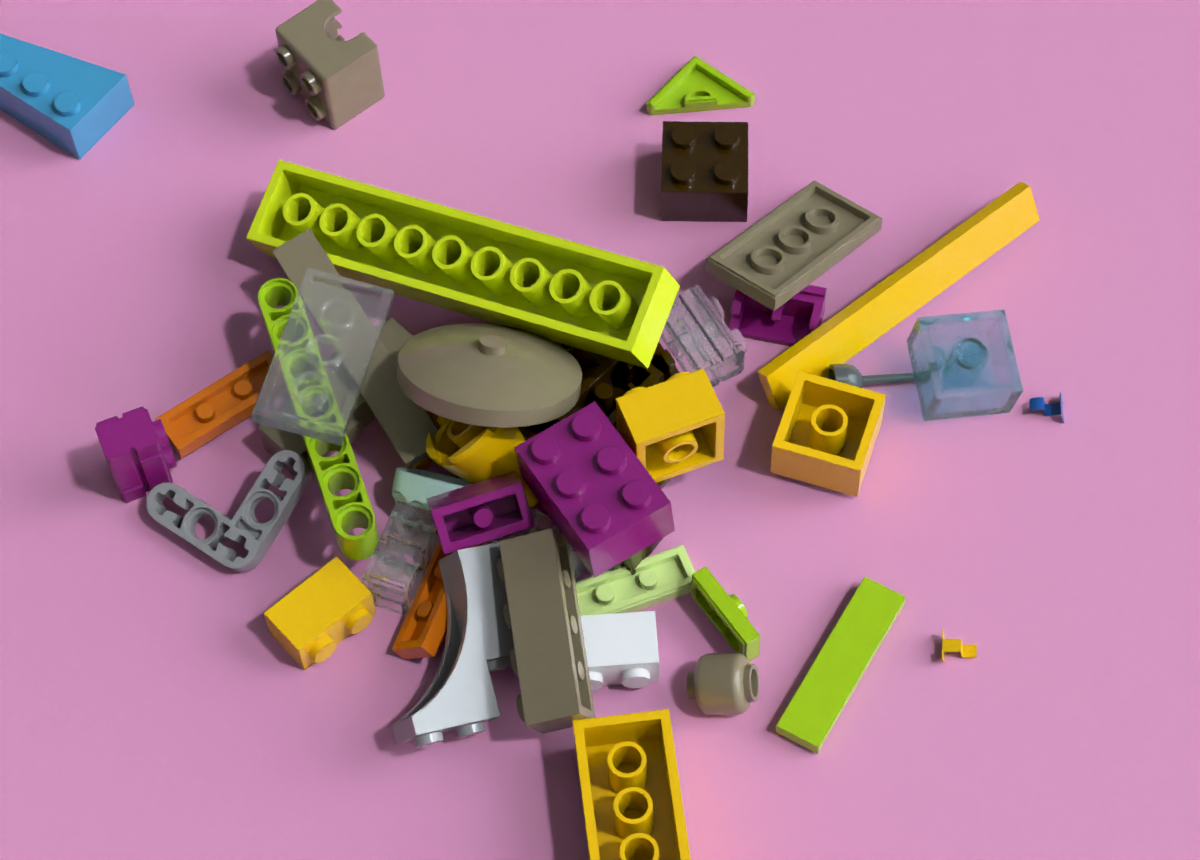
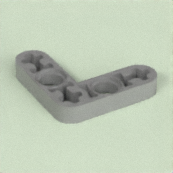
[147,450,312,572]

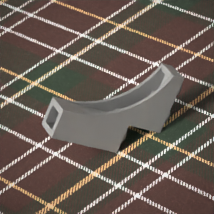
[392,542,514,748]

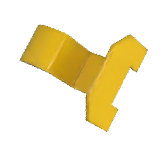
[942,629,977,663]

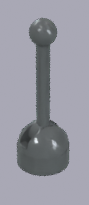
[828,363,936,388]

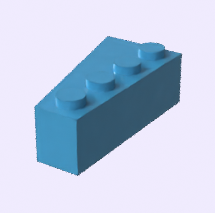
[0,33,135,160]

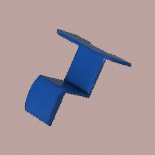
[1029,392,1064,423]

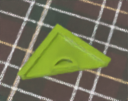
[646,56,755,116]

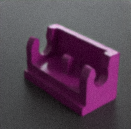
[729,285,827,347]

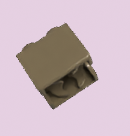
[274,0,385,129]

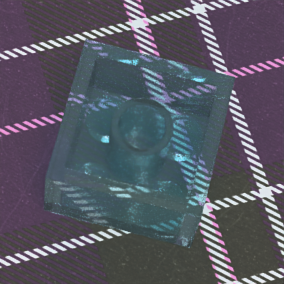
[906,309,1023,421]

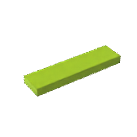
[776,577,906,754]

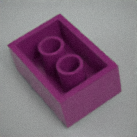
[514,401,675,578]

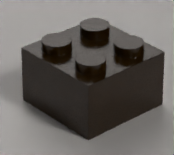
[661,121,748,222]

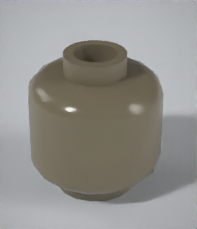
[686,652,759,715]

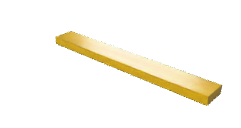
[757,182,1040,410]

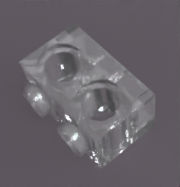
[362,501,439,616]

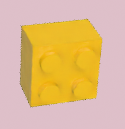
[616,368,725,483]
[770,371,886,497]

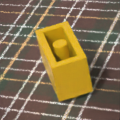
[264,556,376,670]

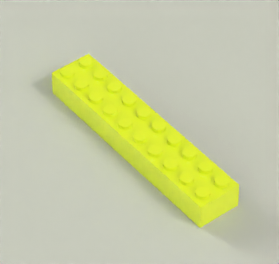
[246,160,680,369]

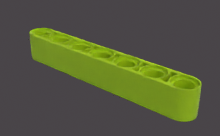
[258,278,380,561]

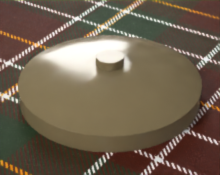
[396,323,582,428]

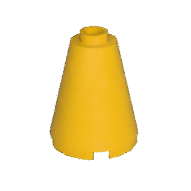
[426,416,539,508]

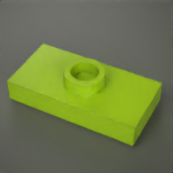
[691,566,760,662]

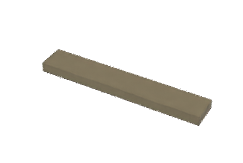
[272,228,438,469]

